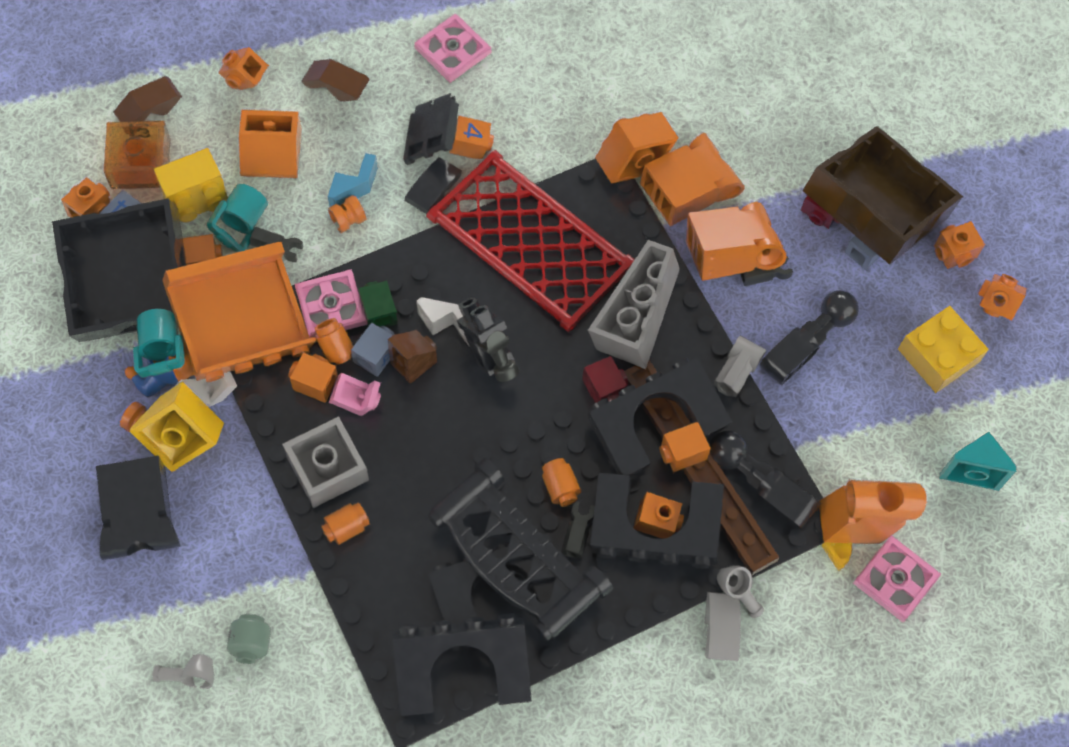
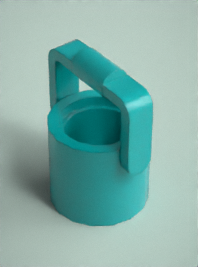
[207,184,268,252]
[133,309,185,378]

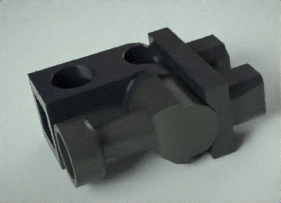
[456,297,519,382]

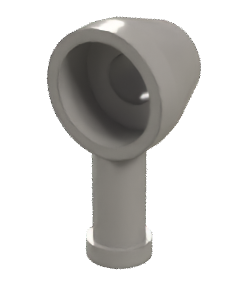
[717,566,764,618]
[152,654,214,689]

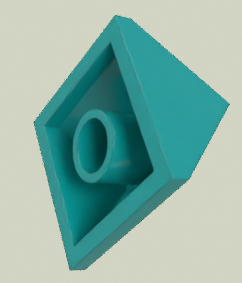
[939,432,1017,491]

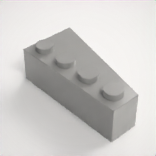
[588,240,680,369]

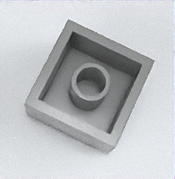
[283,417,369,508]

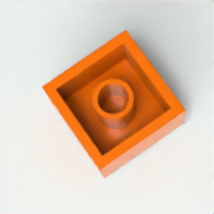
[595,112,678,184]

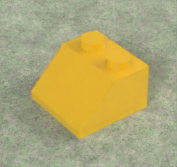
[129,381,224,472]

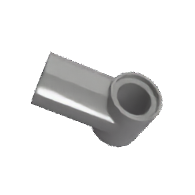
[713,335,766,397]

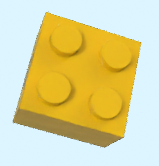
[153,148,228,223]
[898,305,989,393]

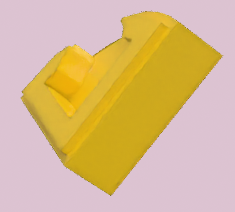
[821,542,853,571]

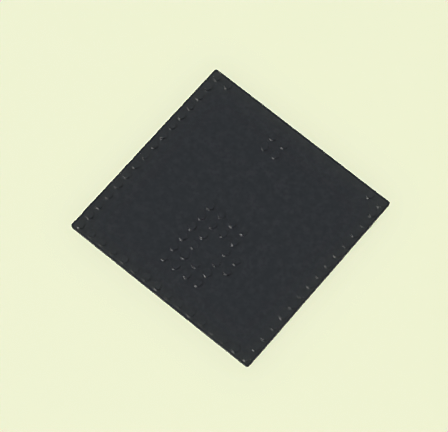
[230,158,824,747]

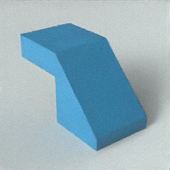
[328,153,378,207]

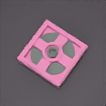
[414,13,491,83]
[295,269,367,338]
[853,535,941,623]

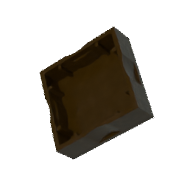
[802,126,963,265]

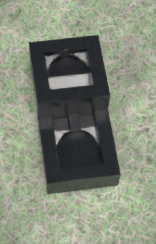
[404,157,462,214]

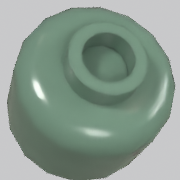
[227,614,271,664]

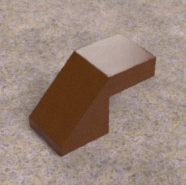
[301,59,370,102]
[113,76,182,132]

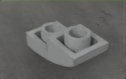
[704,592,741,661]

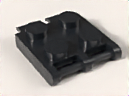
[403,93,459,165]

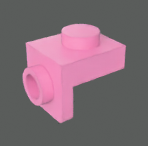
[329,373,381,416]

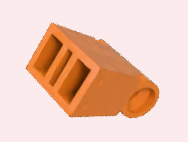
[640,133,745,227]
[686,202,787,281]
[819,480,927,544]

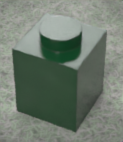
[358,281,398,327]

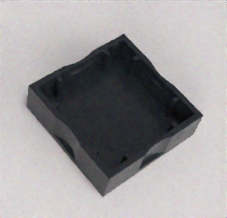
[52,198,187,342]

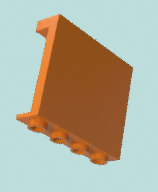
[162,241,316,382]

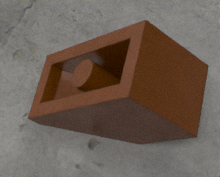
[388,330,437,384]

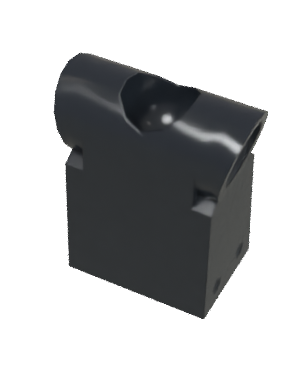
[96,455,181,560]

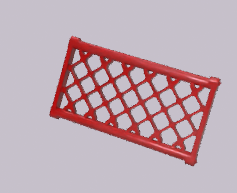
[426,150,635,332]

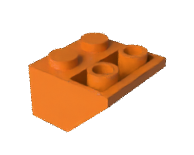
[239,110,302,178]

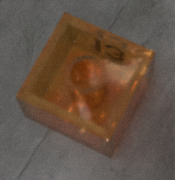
[104,121,170,189]

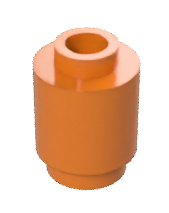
[314,318,354,365]
[542,458,581,507]
[321,502,370,545]

